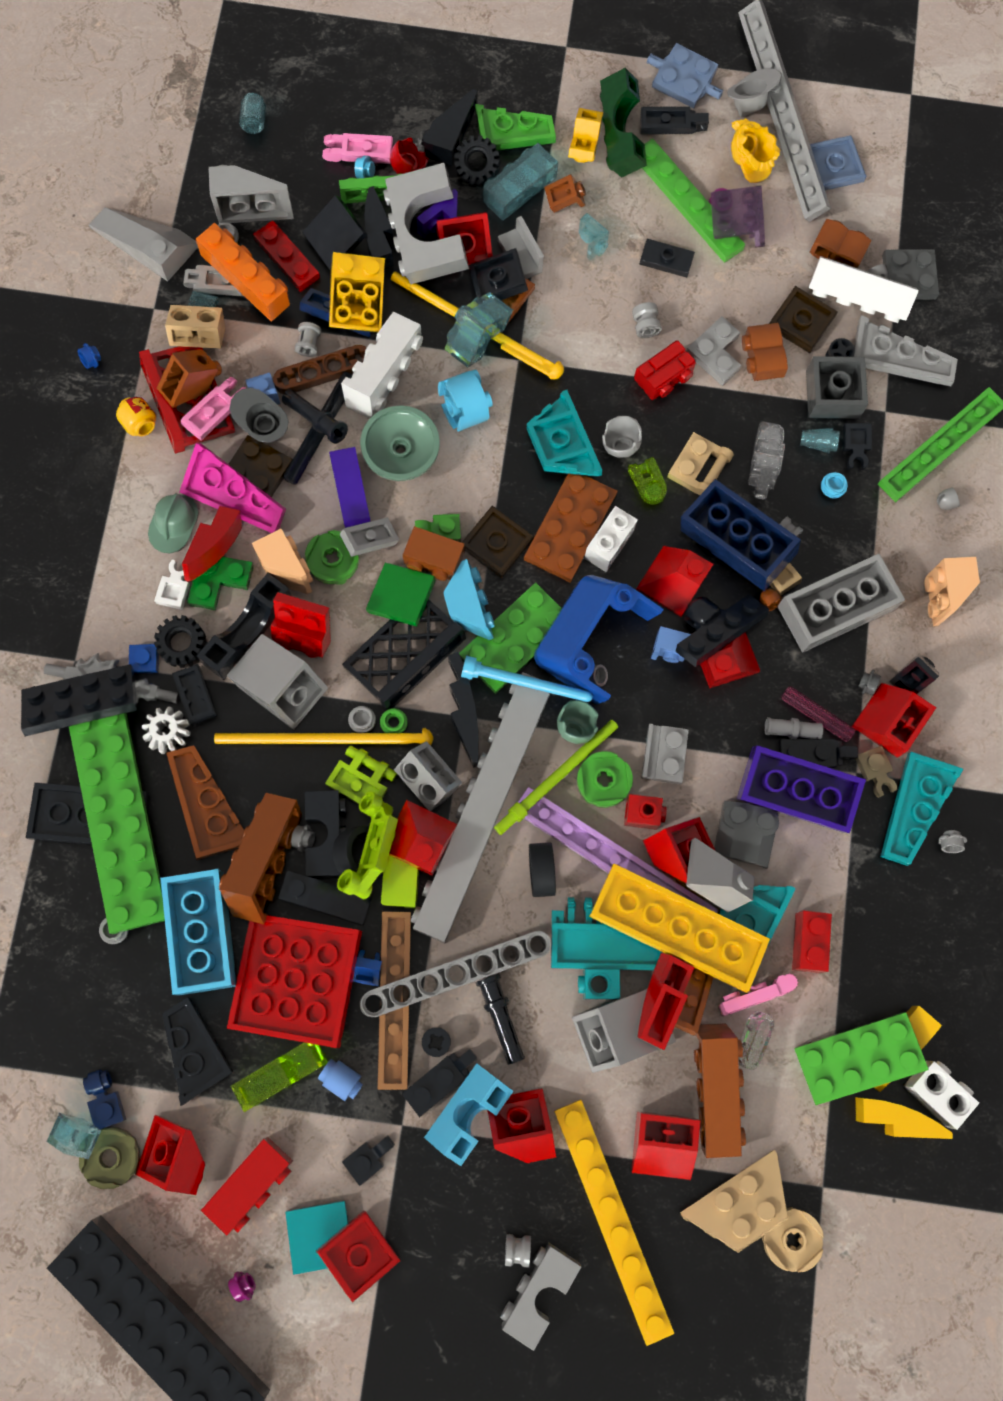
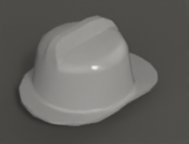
[727,68,781,117]

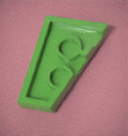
[475,104,556,151]

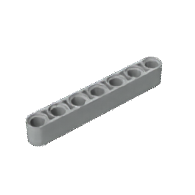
[360,931,552,1018]

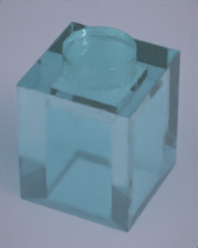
[46,1113,101,1159]

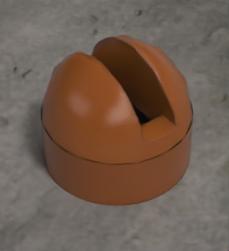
[759,589,783,612]

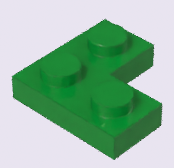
[187,557,254,611]

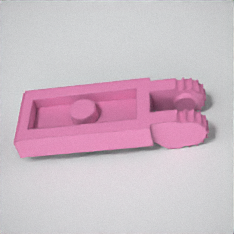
[322,133,393,164]
[181,377,246,441]
[718,973,798,1017]

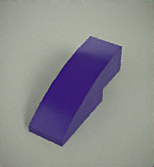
[329,447,371,528]

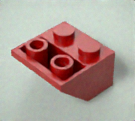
[852,683,937,758]
[631,1111,700,1180]

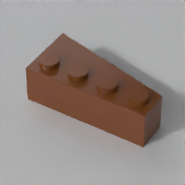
[219,793,302,925]
[692,1023,746,1158]

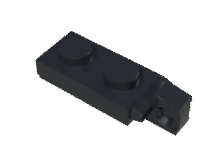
[640,107,709,134]
[779,739,858,768]
[402,1049,477,1118]

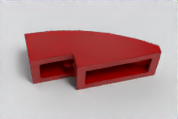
[182,506,242,582]
[638,953,695,1050]

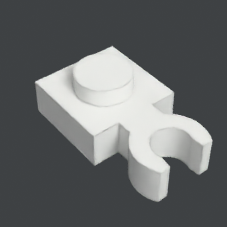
[154,559,190,610]

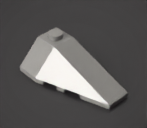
[89,207,198,282]

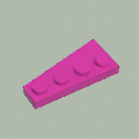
[179,442,286,533]

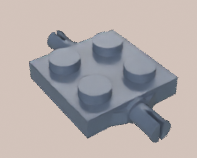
[647,43,724,109]

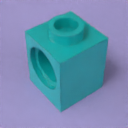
[578,969,620,1000]

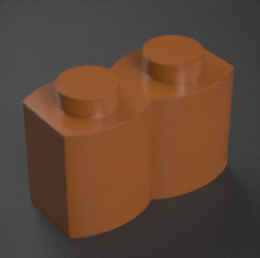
[810,219,871,268]
[742,323,788,381]

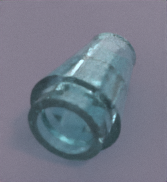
[800,428,840,454]

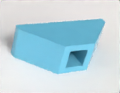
[443,559,495,640]

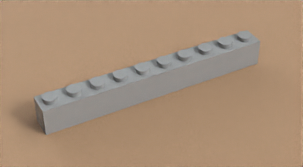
[411,672,551,943]

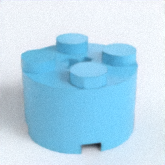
[438,370,493,432]

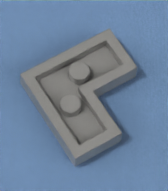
[686,316,742,386]

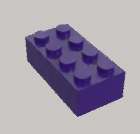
[736,745,866,833]

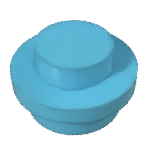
[354,155,375,179]
[821,472,848,498]

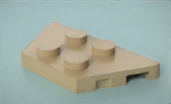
[680,1150,788,1253]

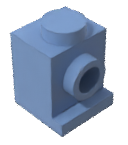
[651,626,691,663]

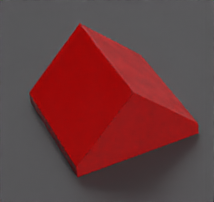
[437,212,493,265]

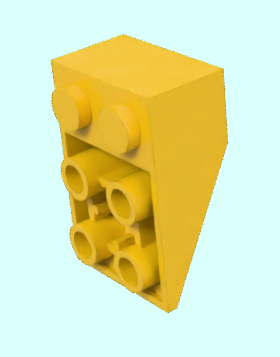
[329,252,385,332]

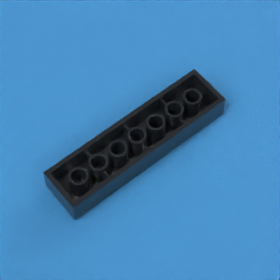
[47,1215,270,1401]

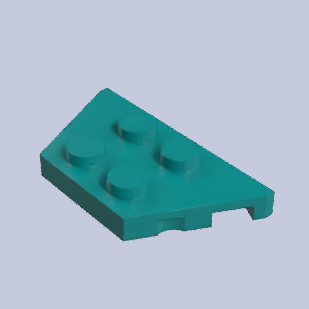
[527,390,602,476]
[718,885,796,949]

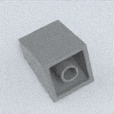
[227,634,328,730]
[572,989,676,1073]

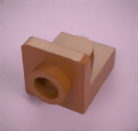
[544,174,586,213]

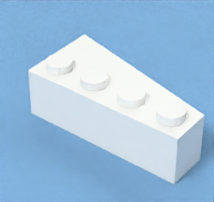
[341,312,423,419]

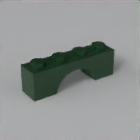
[600,68,647,178]

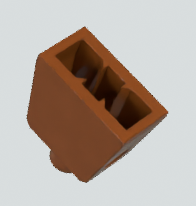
[157,349,222,408]

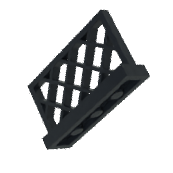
[342,599,466,710]

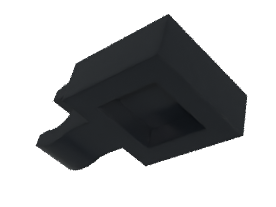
[342,1135,395,1186]

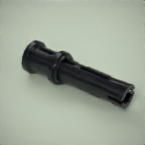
[282,389,348,444]
[475,973,525,1065]

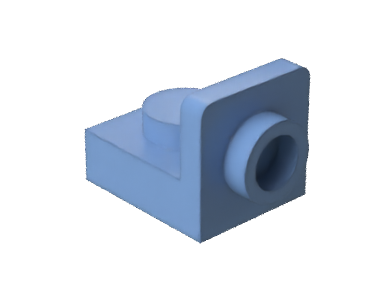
[245,372,281,405]

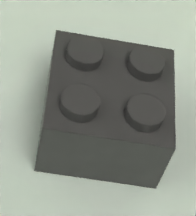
[806,356,868,419]

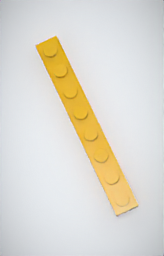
[554,1099,674,1346]

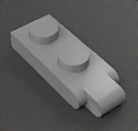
[183,265,243,296]

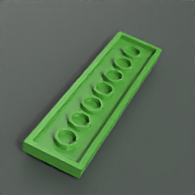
[69,713,165,934]

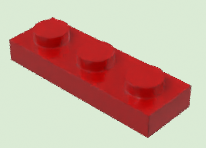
[253,220,320,292]

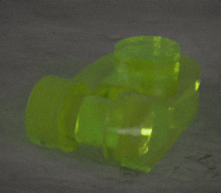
[628,457,667,505]

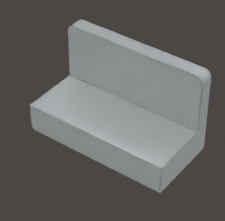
[498,216,544,279]

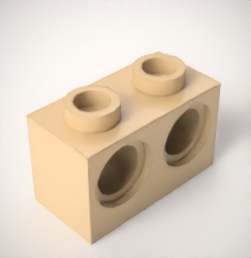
[165,305,226,349]

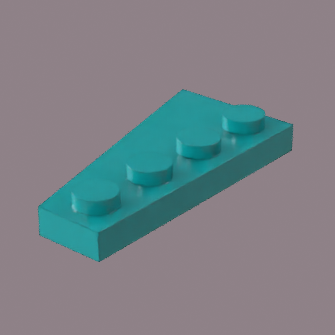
[880,752,964,866]

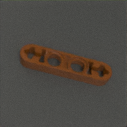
[273,345,366,395]

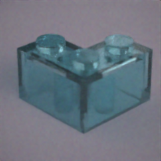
[444,292,513,368]

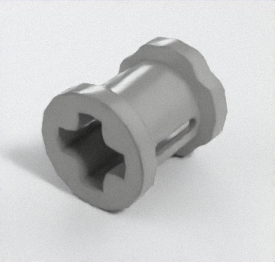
[295,322,321,357]

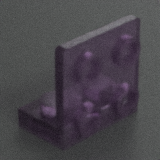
[711,185,765,248]

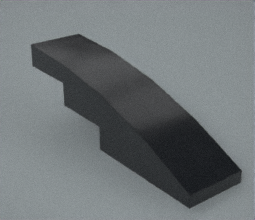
[448,652,479,768]

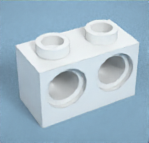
[584,506,638,572]
[903,1061,979,1130]

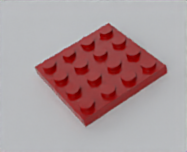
[227,915,362,1048]

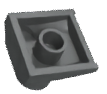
[714,801,779,869]

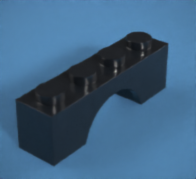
[197,573,292,680]

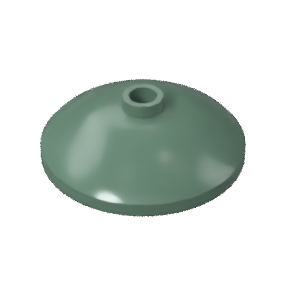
[360,406,440,481]

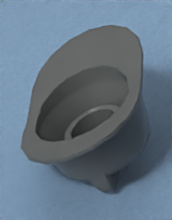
[230,388,289,443]

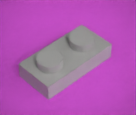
[340,517,399,557]

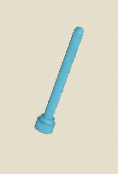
[461,656,593,702]

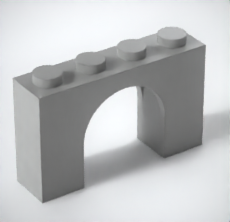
[383,163,469,284]

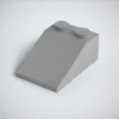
[209,165,294,224]

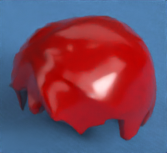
[390,138,429,174]

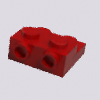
[271,592,331,658]

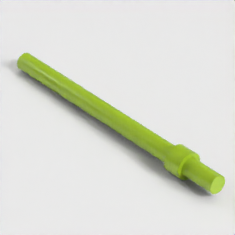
[494,720,618,835]

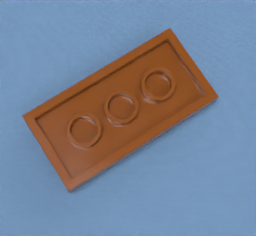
[524,474,618,583]

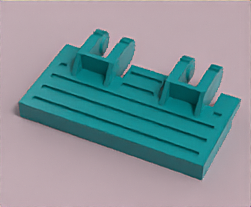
[551,897,663,971]

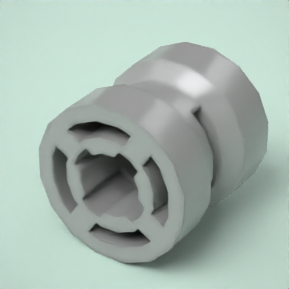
[632,302,662,338]

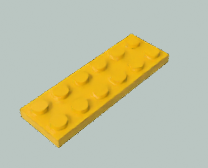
[589,864,770,993]

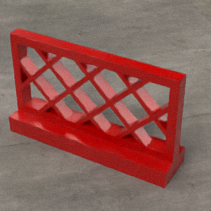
[139,346,235,454]

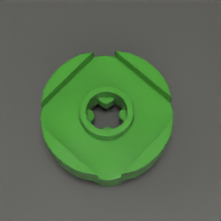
[305,530,359,585]
[577,751,633,808]

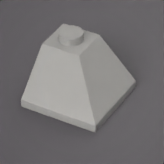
[686,838,754,912]

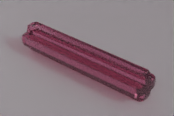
[781,686,856,742]

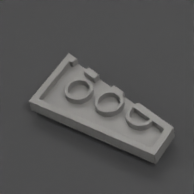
[853,315,958,387]

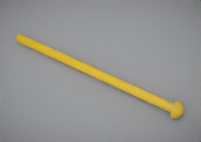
[391,271,564,380]
[214,728,433,746]

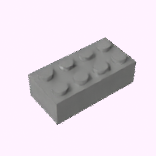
[777,554,905,653]

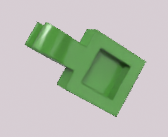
[415,514,461,542]

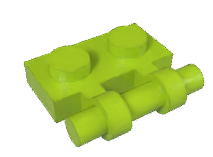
[325,745,397,805]

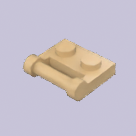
[667,432,734,495]

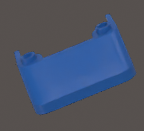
[534,575,664,705]

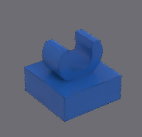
[353,950,382,986]

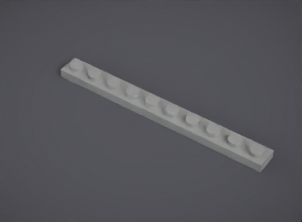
[738,0,831,222]

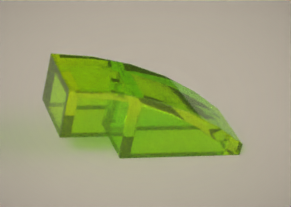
[231,1042,328,1112]

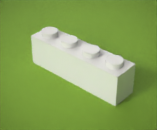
[809,256,919,323]

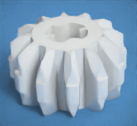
[142,707,190,754]

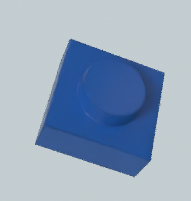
[129,644,159,674]

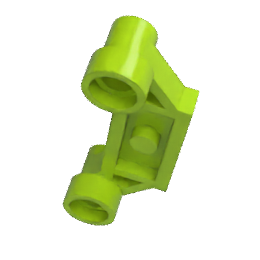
[337,791,398,899]

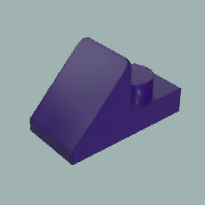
[417,188,458,239]

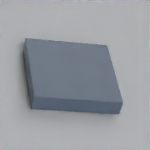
[810,135,867,191]

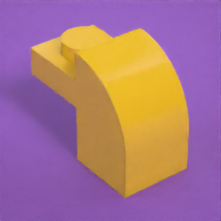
[568,108,603,163]

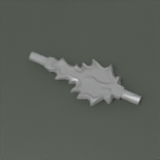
[44,653,180,703]

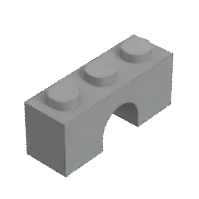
[500,1243,581,1351]

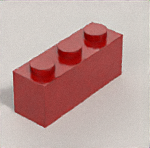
[200,1137,293,1236]

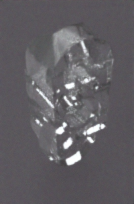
[748,421,785,500]

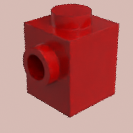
[624,794,667,830]

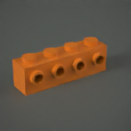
[196,223,290,322]

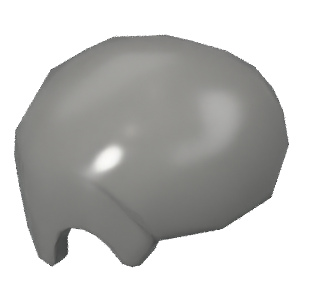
[602,416,642,458]

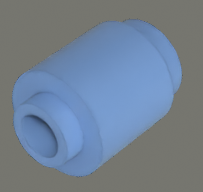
[318,1059,363,1101]

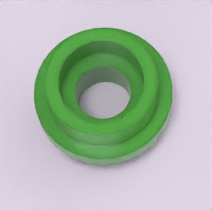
[380,708,408,733]

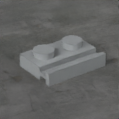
[641,724,689,785]

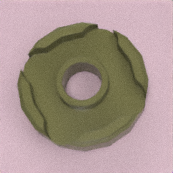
[79,1127,140,1189]

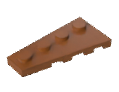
[166,745,244,860]

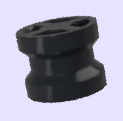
[825,338,855,357]
[422,1027,451,1057]

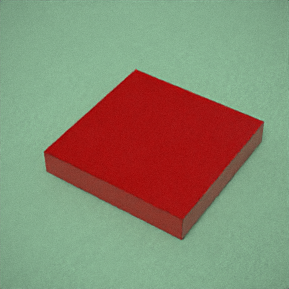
[316,1211,400,1303]

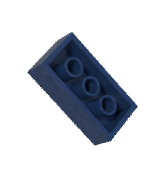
[681,479,801,591]

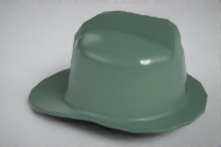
[148,493,199,554]

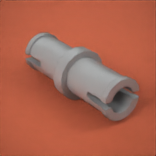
[765,717,823,740]

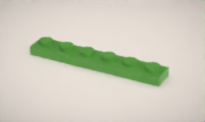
[642,138,745,263]
[878,387,1003,503]

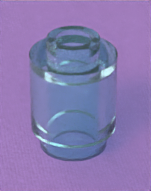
[239,93,266,134]

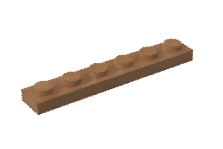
[377,912,411,1090]

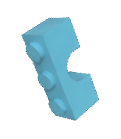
[424,1063,513,1166]

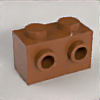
[403,526,465,581]

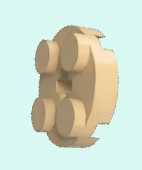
[762,1207,824,1272]

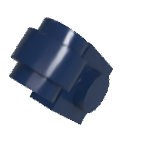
[83,1069,127,1131]

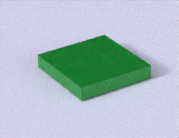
[366,562,436,627]

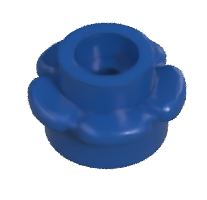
[77,343,101,369]

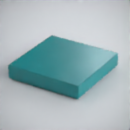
[285,1200,349,1275]

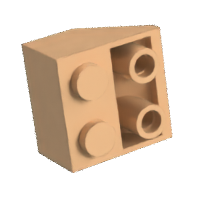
[252,529,313,594]
[924,557,980,626]

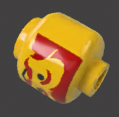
[116,397,157,437]

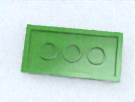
[459,583,562,694]
[794,1012,929,1105]

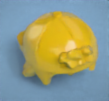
[731,118,780,183]

